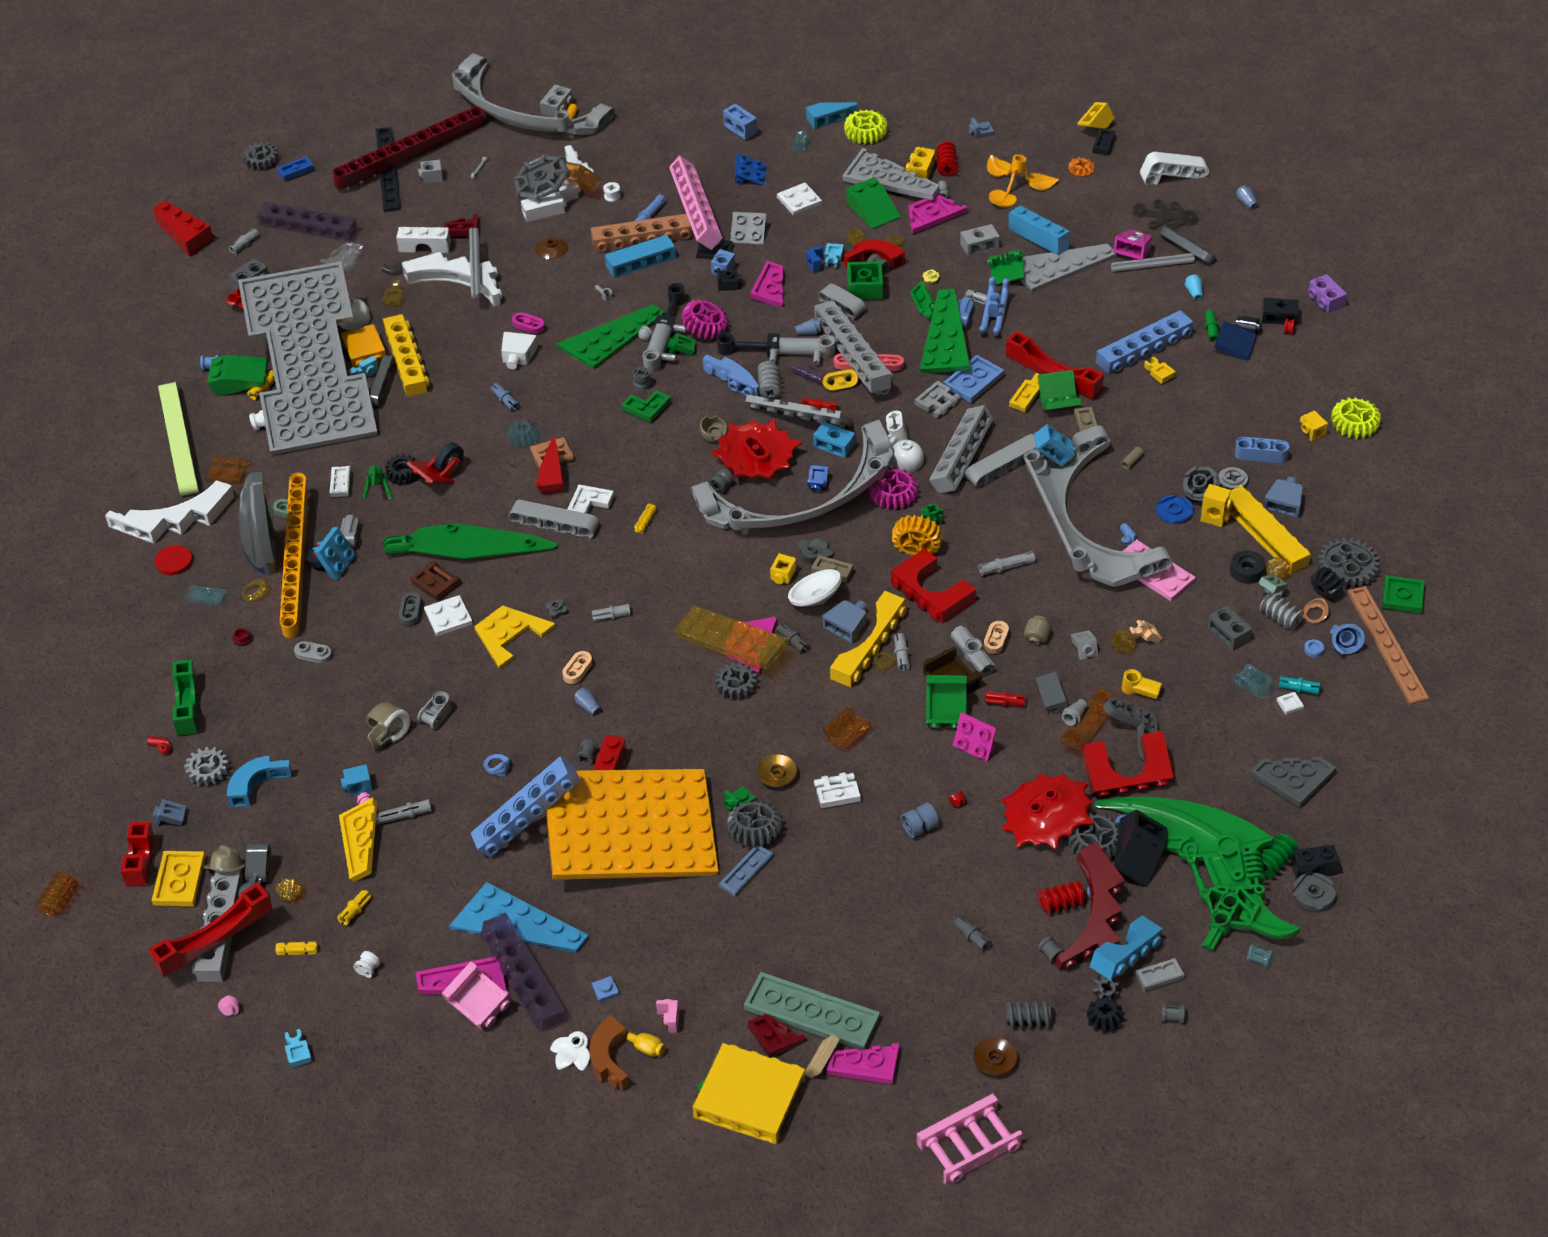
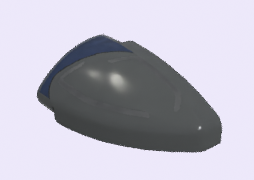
[238,472,278,575]

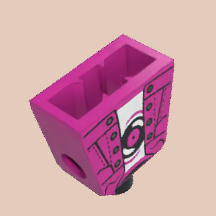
[1113,230,1152,260]

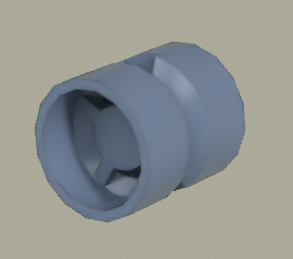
[901,802,939,838]

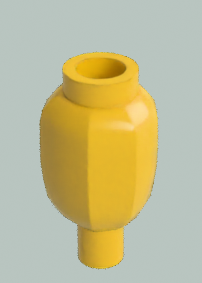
[627,1032,666,1057]

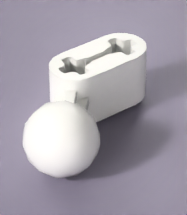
[886,411,908,447]

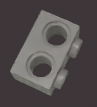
[540,85,573,117]

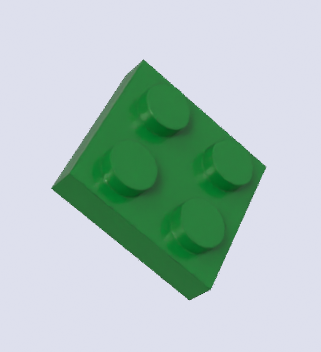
[1382,575,1424,613]

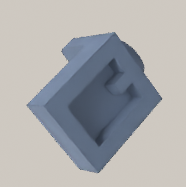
[968,118,994,139]
[152,799,186,826]

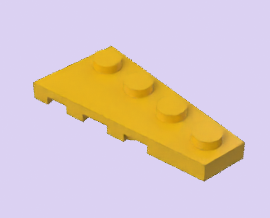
[339,797,377,882]

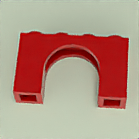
[890,548,976,624]
[1081,731,1174,797]

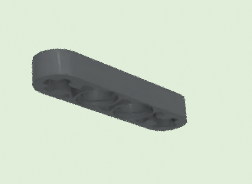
[1160,225,1216,264]
[370,355,395,407]

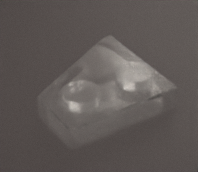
[320,242,363,271]

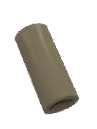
[1120,447,1144,470]

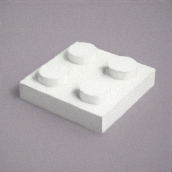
[777,183,822,215]
[424,595,473,636]

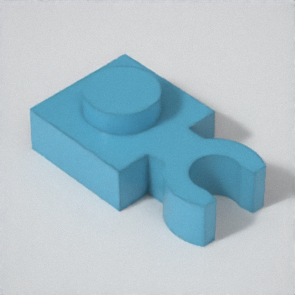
[824,243,844,268]
[348,356,379,377]
[285,1029,312,1068]

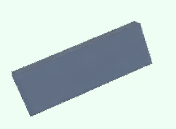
[719,844,774,897]

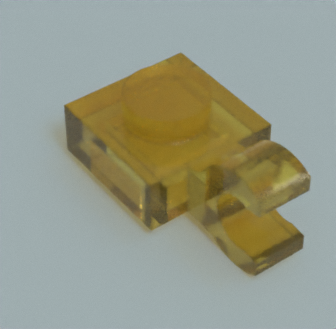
[382,280,404,306]

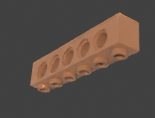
[591,214,694,252]

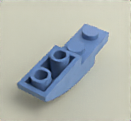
[703,354,759,397]

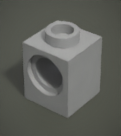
[418,160,443,184]

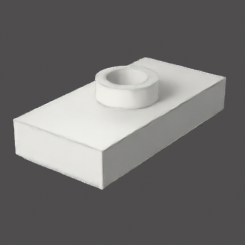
[330,466,351,497]

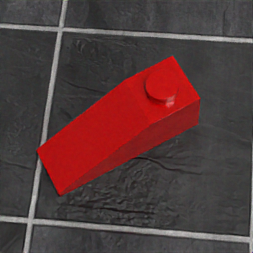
[536,437,564,495]

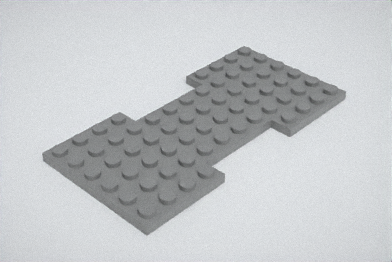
[238,261,378,455]

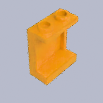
[340,324,386,368]

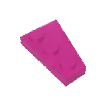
[750,261,783,307]
[827,1043,899,1084]

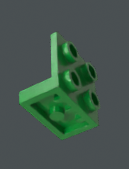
[1038,370,1081,410]

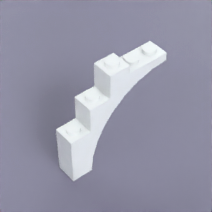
[521,145,594,222]
[402,252,502,307]

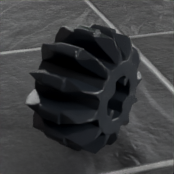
[1310,566,1343,599]
[1086,996,1124,1034]

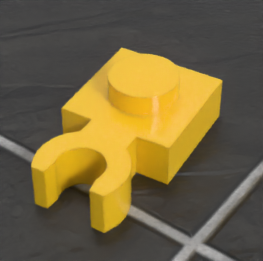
[1144,357,1176,384]

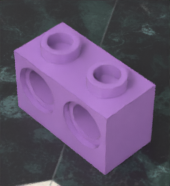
[1308,274,1347,313]

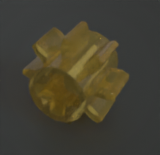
[1266,556,1290,579]
[1111,629,1135,653]
[275,878,302,900]

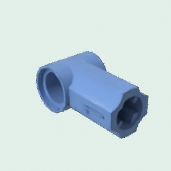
[958,297,973,329]

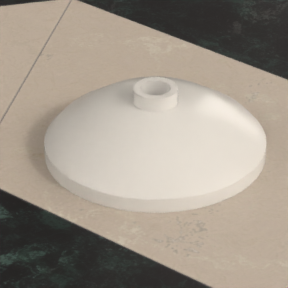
[788,569,842,607]

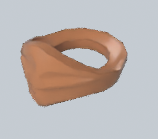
[1303,598,1329,624]

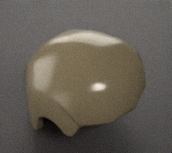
[700,415,727,442]

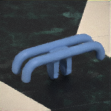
[979,277,1009,337]

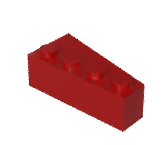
[153,200,214,257]

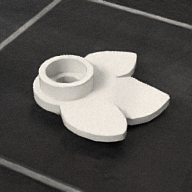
[550,1032,590,1071]

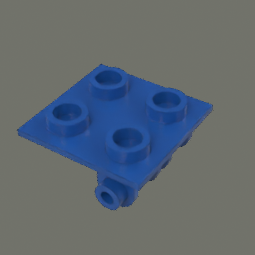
[734,153,767,185]

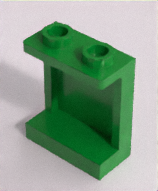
[926,675,967,728]

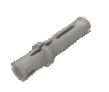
[978,551,1035,576]
[375,799,432,826]

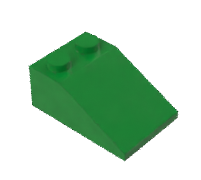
[846,177,901,230]
[207,355,268,396]

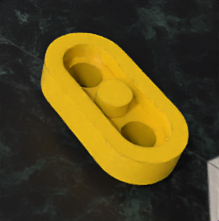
[822,369,858,391]

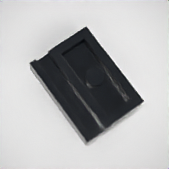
[696,240,733,259]

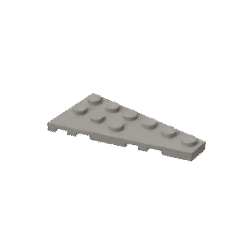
[842,148,939,200]
[746,394,852,429]

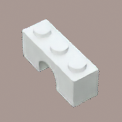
[397,227,451,253]

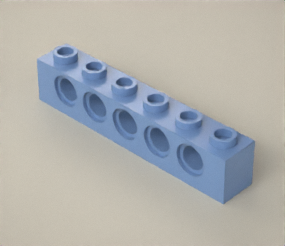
[1096,310,1193,374]
[471,756,580,858]

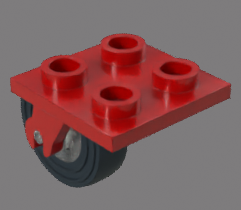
[407,442,464,485]

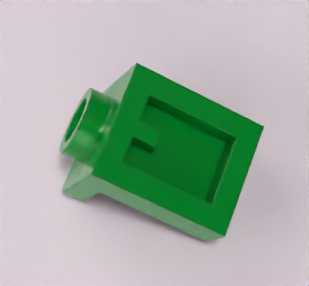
[667,333,695,356]
[723,786,756,811]

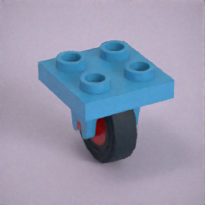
[307,527,356,580]

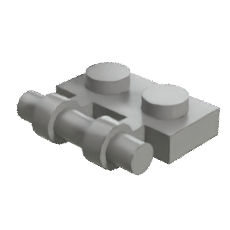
[915,381,961,418]

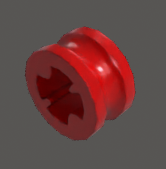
[1283,318,1295,335]

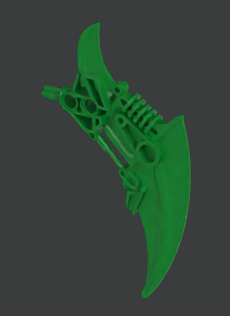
[1095,797,1300,951]

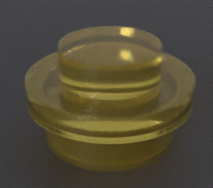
[847,229,864,244]

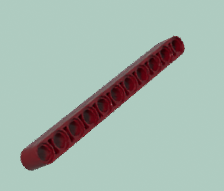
[333,107,484,189]

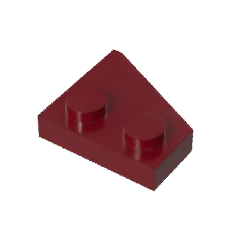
[443,214,479,238]
[747,1014,806,1058]

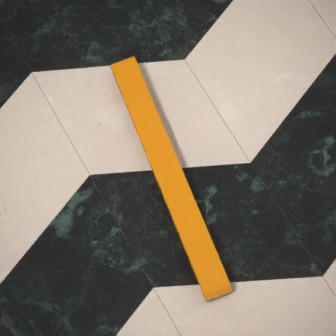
[280,473,309,638]

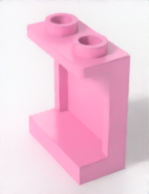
[442,961,511,1030]

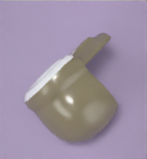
[366,702,410,751]

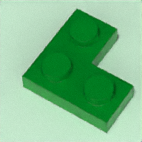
[621,390,671,423]

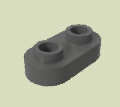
[399,593,421,626]

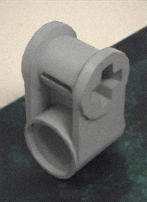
[417,691,452,730]

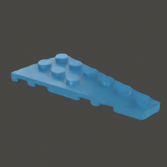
[449,882,589,953]

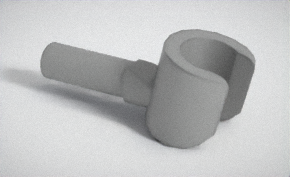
[595,285,612,300]

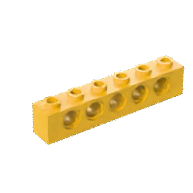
[383,314,429,397]

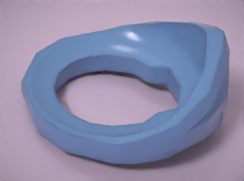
[483,754,510,777]

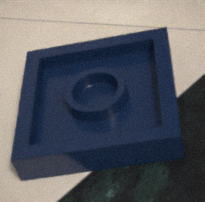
[1214,321,1256,360]

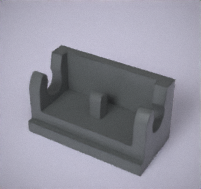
[1035,671,1068,715]

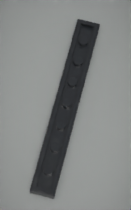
[376,127,400,212]

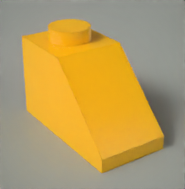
[1077,102,1115,129]

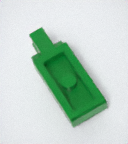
[910,281,935,319]

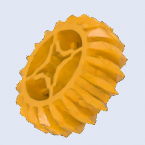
[892,514,943,555]

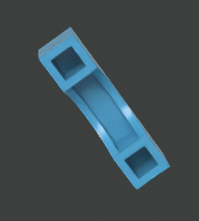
[1090,915,1163,981]

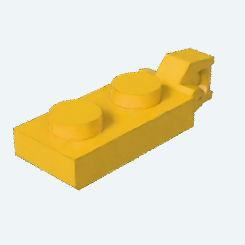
[1009,373,1040,412]

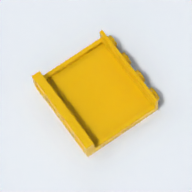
[693,1043,805,1145]

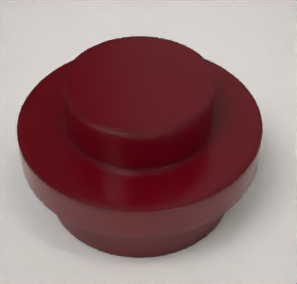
[232,628,252,646]

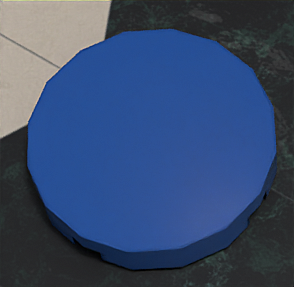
[1156,495,1193,525]

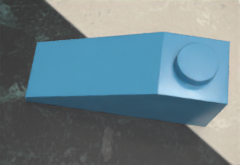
[806,102,858,130]

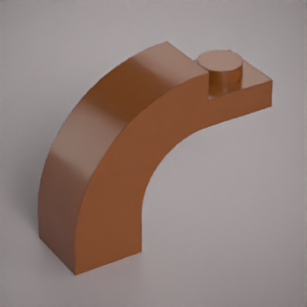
[590,1015,629,1091]

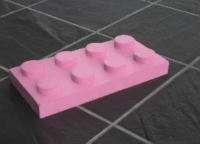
[1123,540,1196,601]

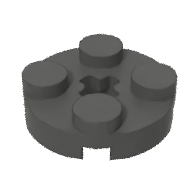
[1293,873,1336,913]

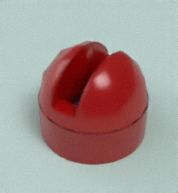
[948,791,966,808]

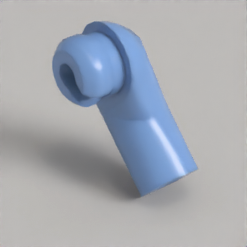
[1120,523,1136,546]

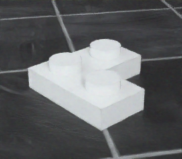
[568,485,614,513]

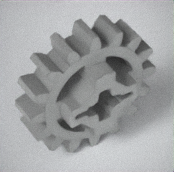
[184,747,229,786]

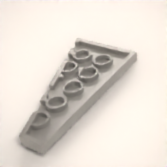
[1019,244,1117,292]

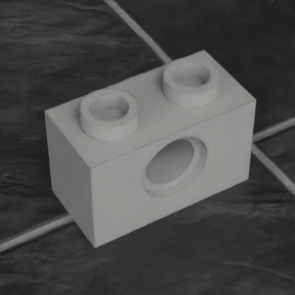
[960,224,1000,256]

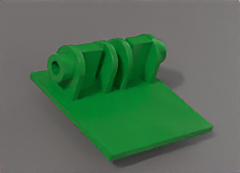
[987,250,1024,285]

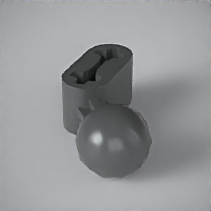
[238,843,271,898]

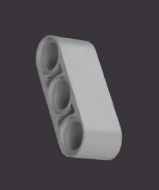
[817,283,866,320]

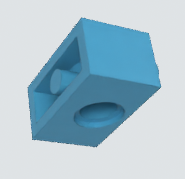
[813,422,855,458]

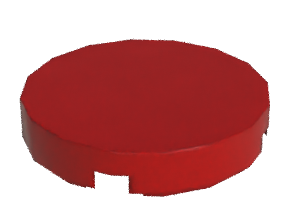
[154,545,193,576]

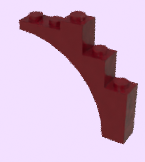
[1055,842,1125,971]

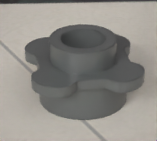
[545,599,567,617]

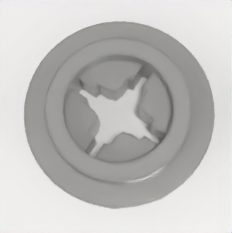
[1218,467,1248,490]

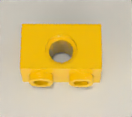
[1200,484,1233,527]

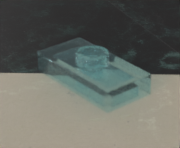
[185,585,227,607]

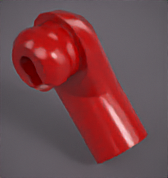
[147,736,172,755]

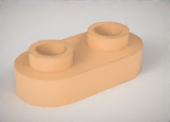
[984,621,1009,654]
[562,651,592,684]

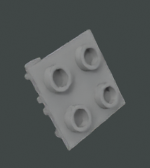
[730,212,767,244]

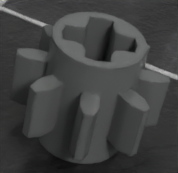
[1091,974,1119,1000]

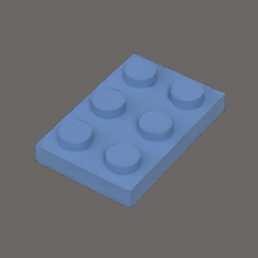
[943,355,1004,403]

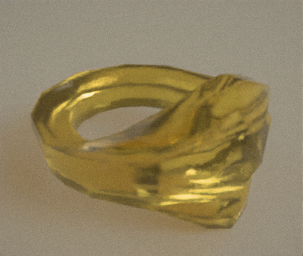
[241,579,270,601]

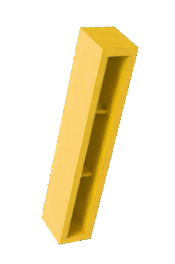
[1228,485,1311,575]

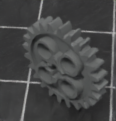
[1317,537,1380,588]

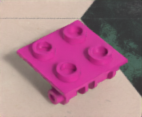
[953,712,997,761]

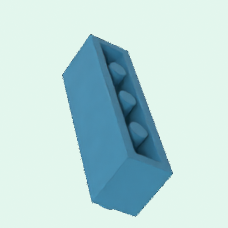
[1009,206,1070,255]
[605,235,676,278]

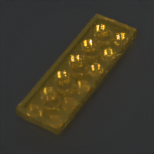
[673,605,789,669]

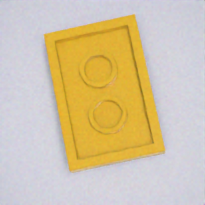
[152,851,206,907]

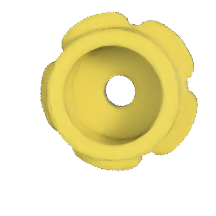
[923,270,940,284]

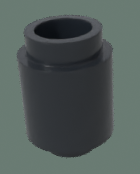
[1235,315,1262,334]

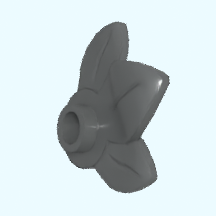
[799,538,834,562]

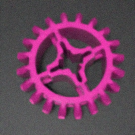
[682,299,728,340]
[869,467,918,511]

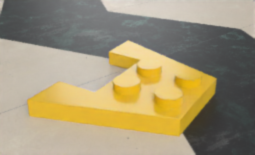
[474,605,556,670]

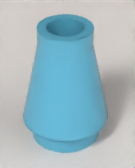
[1185,275,1203,300]

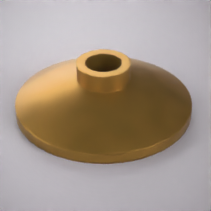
[757,754,797,787]

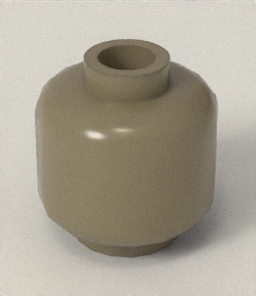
[1024,616,1051,646]

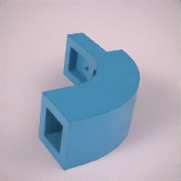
[227,755,292,807]

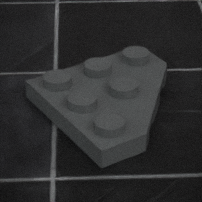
[1250,757,1336,808]

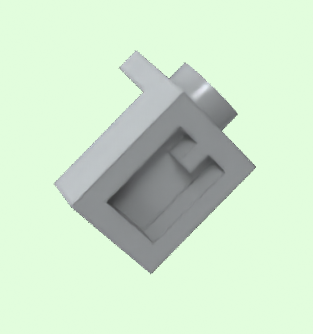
[1071,630,1098,660]

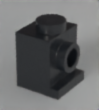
[717,268,742,291]

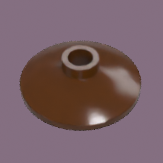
[535,237,568,259]
[973,1037,1017,1076]

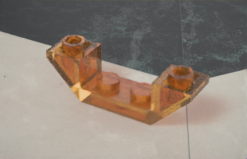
[556,162,602,192]
[1059,687,1117,749]

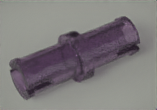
[792,362,826,385]

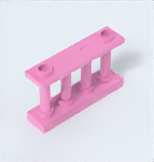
[917,1094,1023,1185]

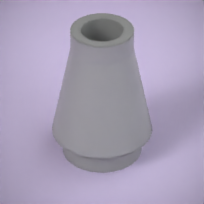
[1062,699,1088,726]

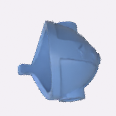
[1330,624,1365,654]

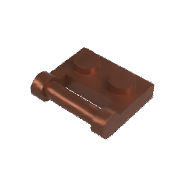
[410,561,462,601]

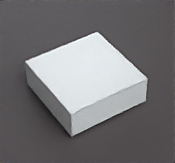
[1277,692,1304,715]

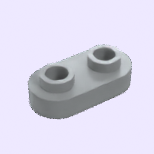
[294,641,332,663]

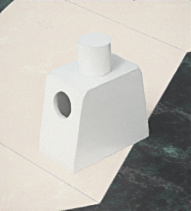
[502,332,538,370]

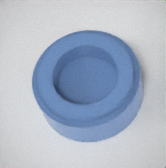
[1304,639,1324,657]

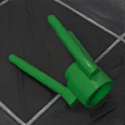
[363,465,392,499]

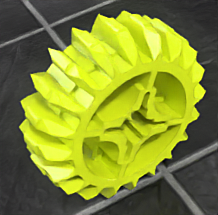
[844,109,888,145]
[1331,397,1381,440]

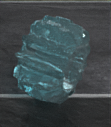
[507,419,538,449]

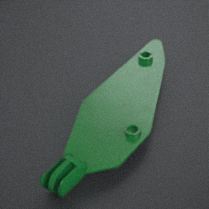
[383,523,557,559]

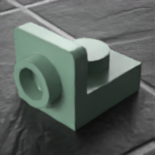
[1259,574,1288,599]

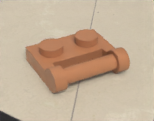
[530,437,574,469]

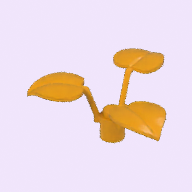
[987,155,1058,208]

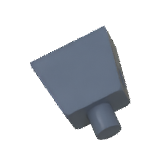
[1264,477,1303,518]
[823,600,867,643]

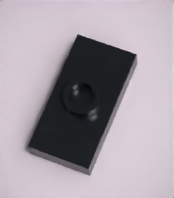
[1092,128,1116,155]

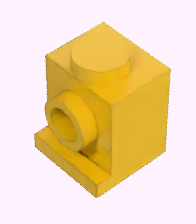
[1300,410,1328,442]
[770,554,797,584]

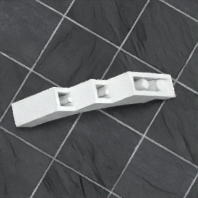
[105,480,234,543]

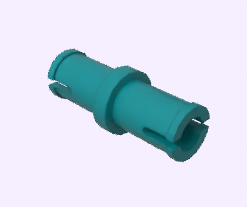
[1279,676,1321,695]

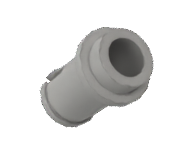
[937,180,949,199]

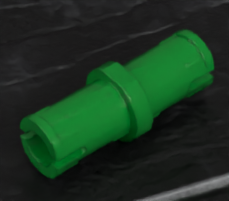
[1204,309,1219,342]

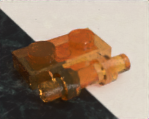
[205,455,249,485]

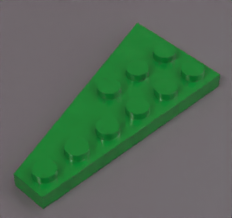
[920,289,972,373]

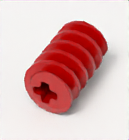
[936,141,958,176]
[1037,880,1084,915]

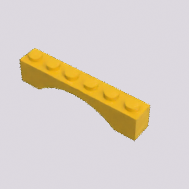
[830,591,907,687]

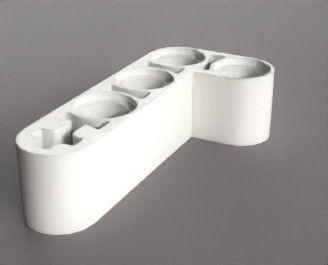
[1140,152,1209,186]

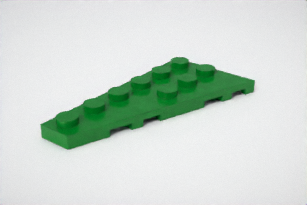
[556,304,665,370]

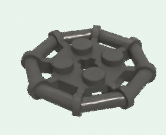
[512,153,570,202]

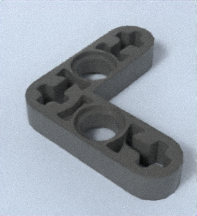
[1103,697,1158,760]

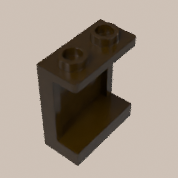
[923,647,982,695]

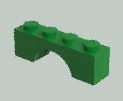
[172,659,197,736]

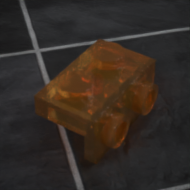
[823,706,871,749]

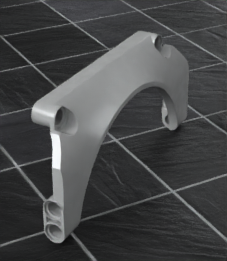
[1024,425,1172,587]

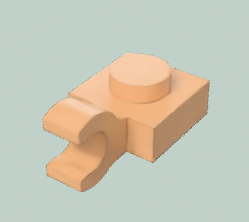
[1129,620,1162,643]

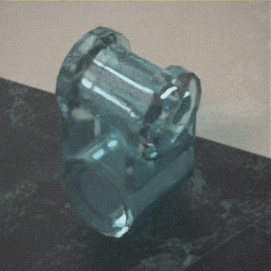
[1233,664,1272,698]

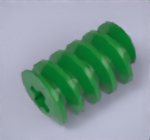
[1260,834,1299,878]

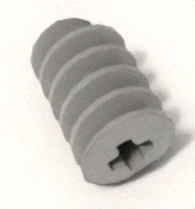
[757,361,781,399]
[1259,593,1304,630]

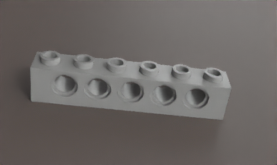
[929,405,993,493]
[192,870,244,982]

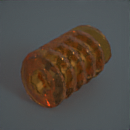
[35,871,78,916]

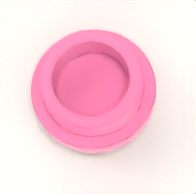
[218,996,240,1016]

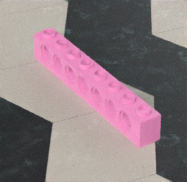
[669,155,722,250]

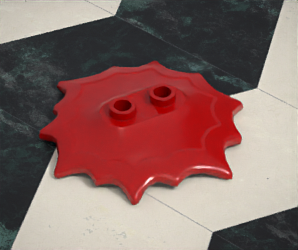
[710,419,803,479]
[1000,773,1094,850]

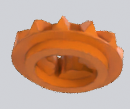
[1068,157,1095,176]

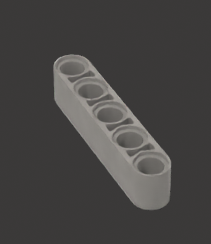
[965,434,1042,488]
[508,500,599,539]

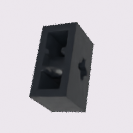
[1262,298,1299,326]
[1291,845,1340,879]

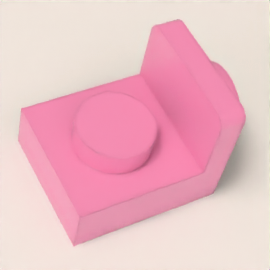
[656,999,679,1033]

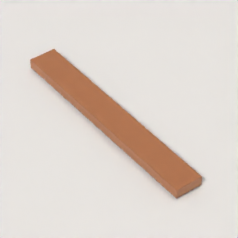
[1348,586,1429,706]

